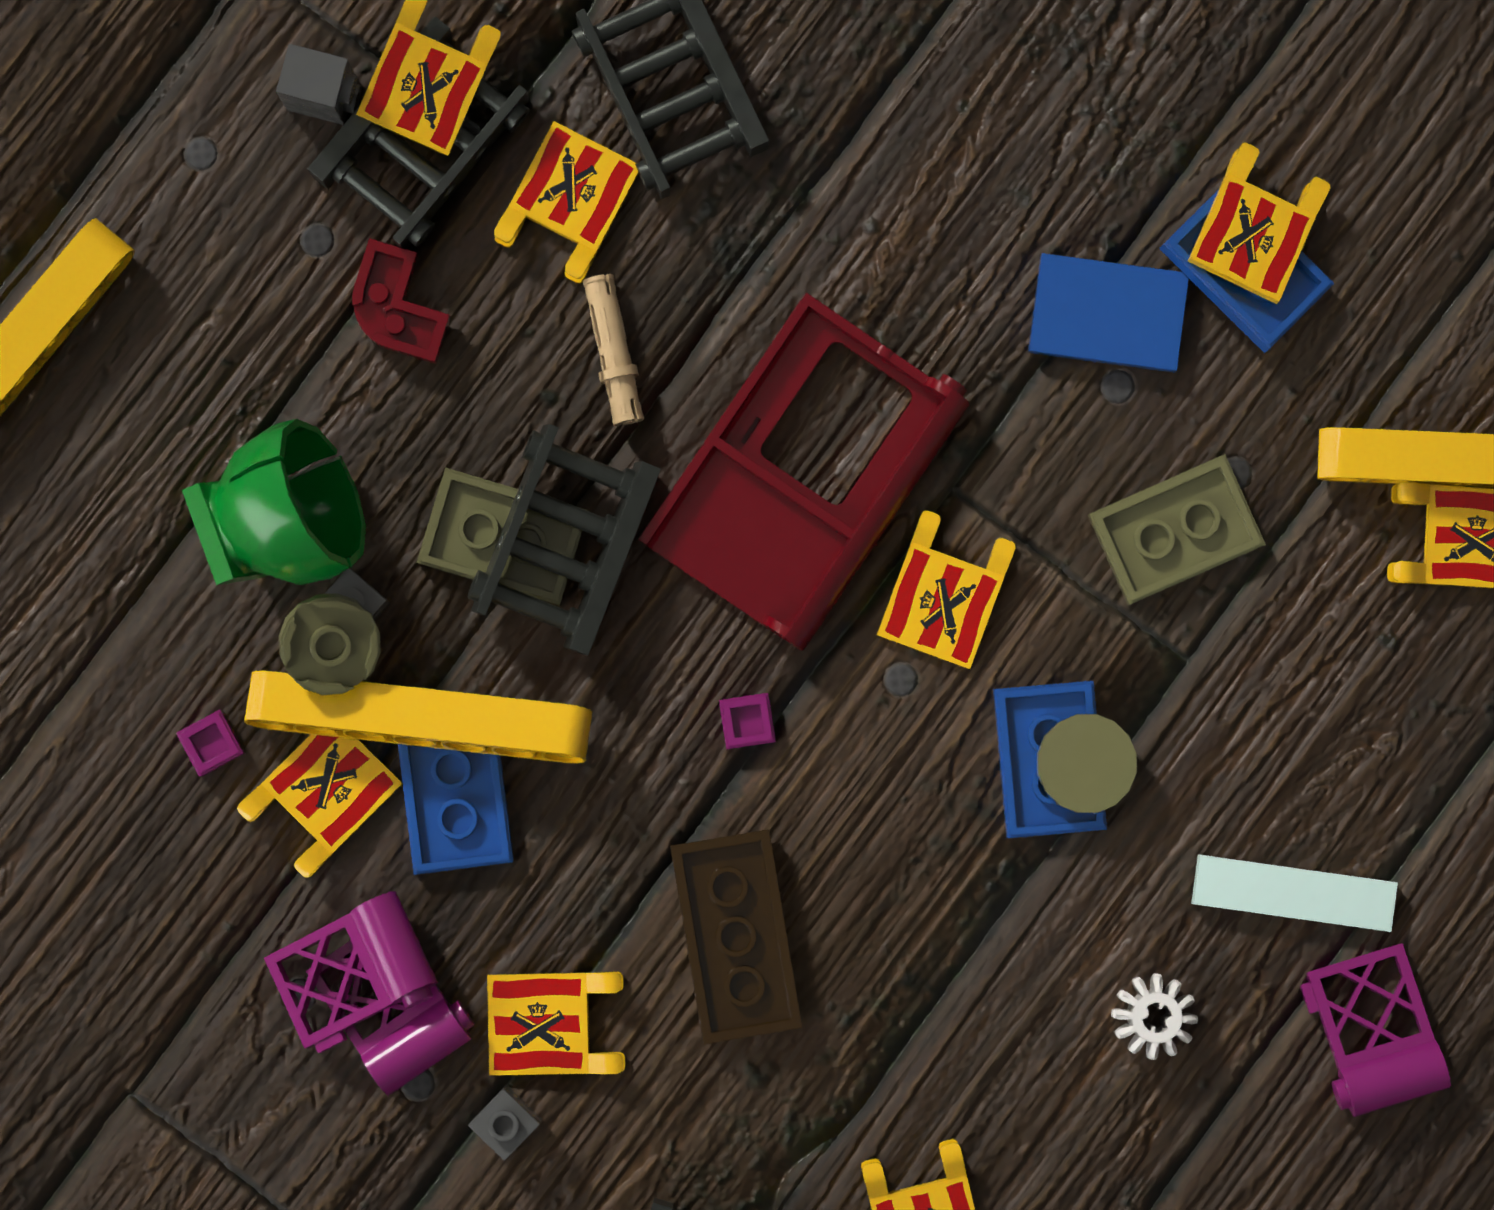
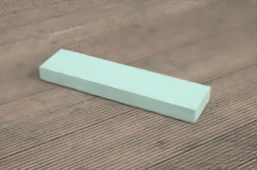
[1191,854,1398,932]

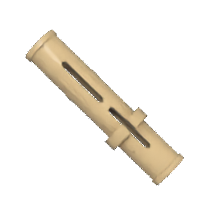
[583,274,644,426]

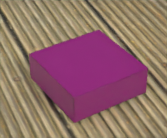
[719,693,776,750]
[176,709,245,777]

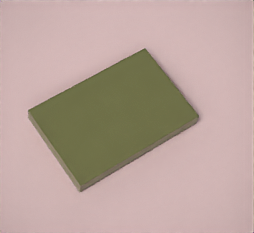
[1088,454,1266,605]
[416,467,588,606]

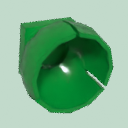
[182,418,366,585]

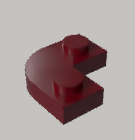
[352,238,451,364]

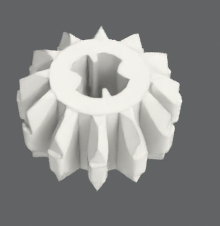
[1111,973,1198,1060]

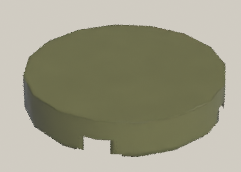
[279,593,381,695]
[1037,714,1137,813]

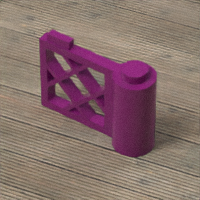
[264,891,438,1053]
[306,940,475,1096]
[1300,943,1451,1117]

